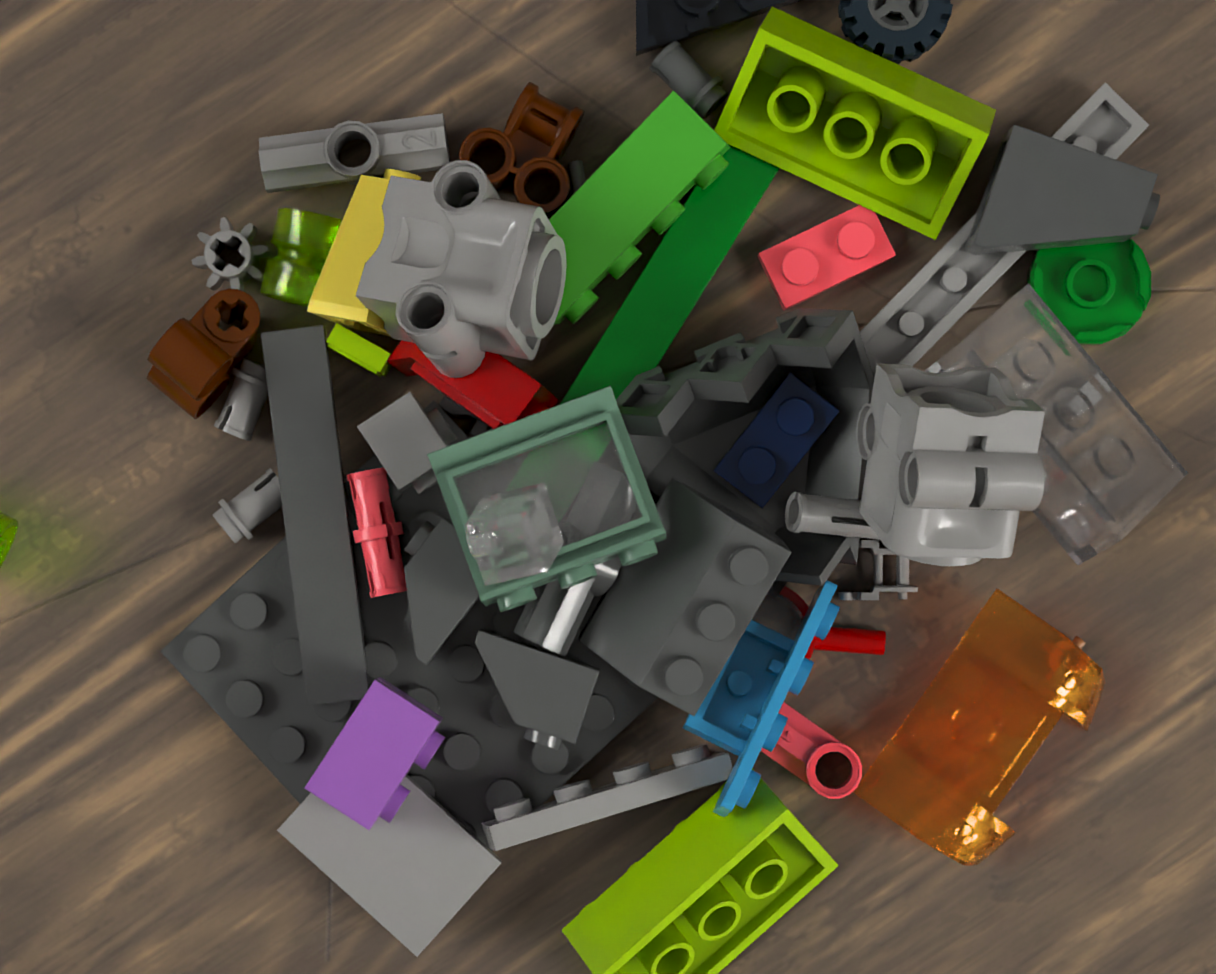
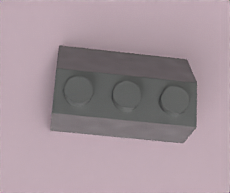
[578,477,792,716]

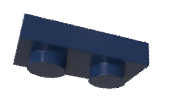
[713,372,839,509]

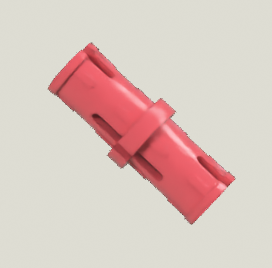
[347,468,407,598]

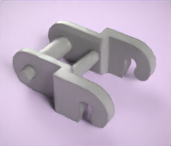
[838,540,918,600]

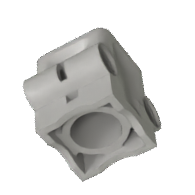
[356,160,567,378]
[856,363,1045,566]

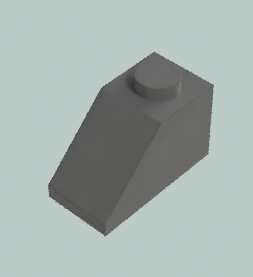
[404,518,506,665]
[475,629,600,750]

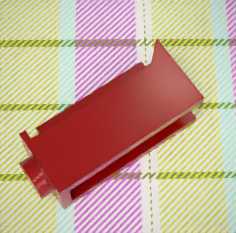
[387,340,559,429]

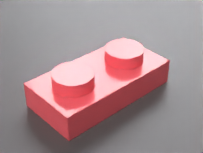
[757,205,896,310]

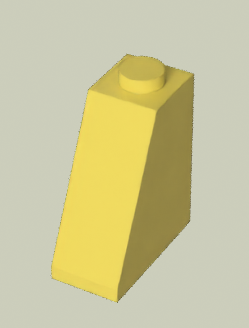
[307,169,421,337]

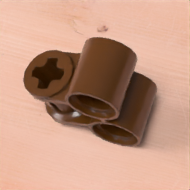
[459,82,585,219]
[146,288,260,419]

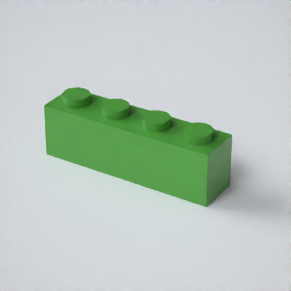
[549,90,731,325]

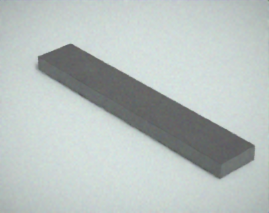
[261,325,370,706]

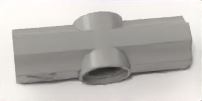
[258,113,450,193]

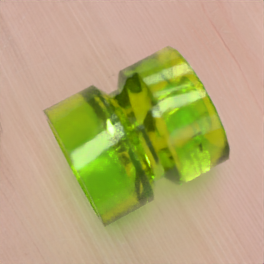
[260,208,342,307]

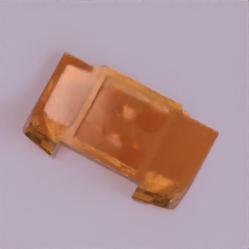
[853,589,1105,866]

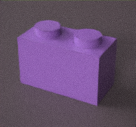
[305,677,445,830]

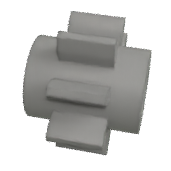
[191,217,272,291]

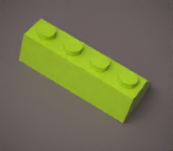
[714,6,996,240]
[562,768,839,974]

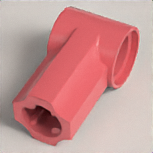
[761,702,862,799]

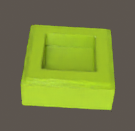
[326,323,392,378]

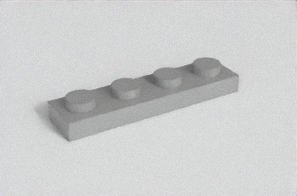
[481,744,733,851]

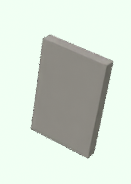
[277,775,502,957]

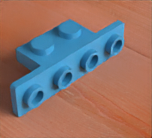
[682,580,840,817]

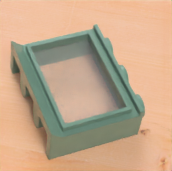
[427,386,666,612]

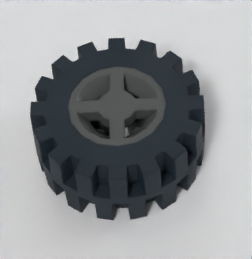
[838,0,953,64]

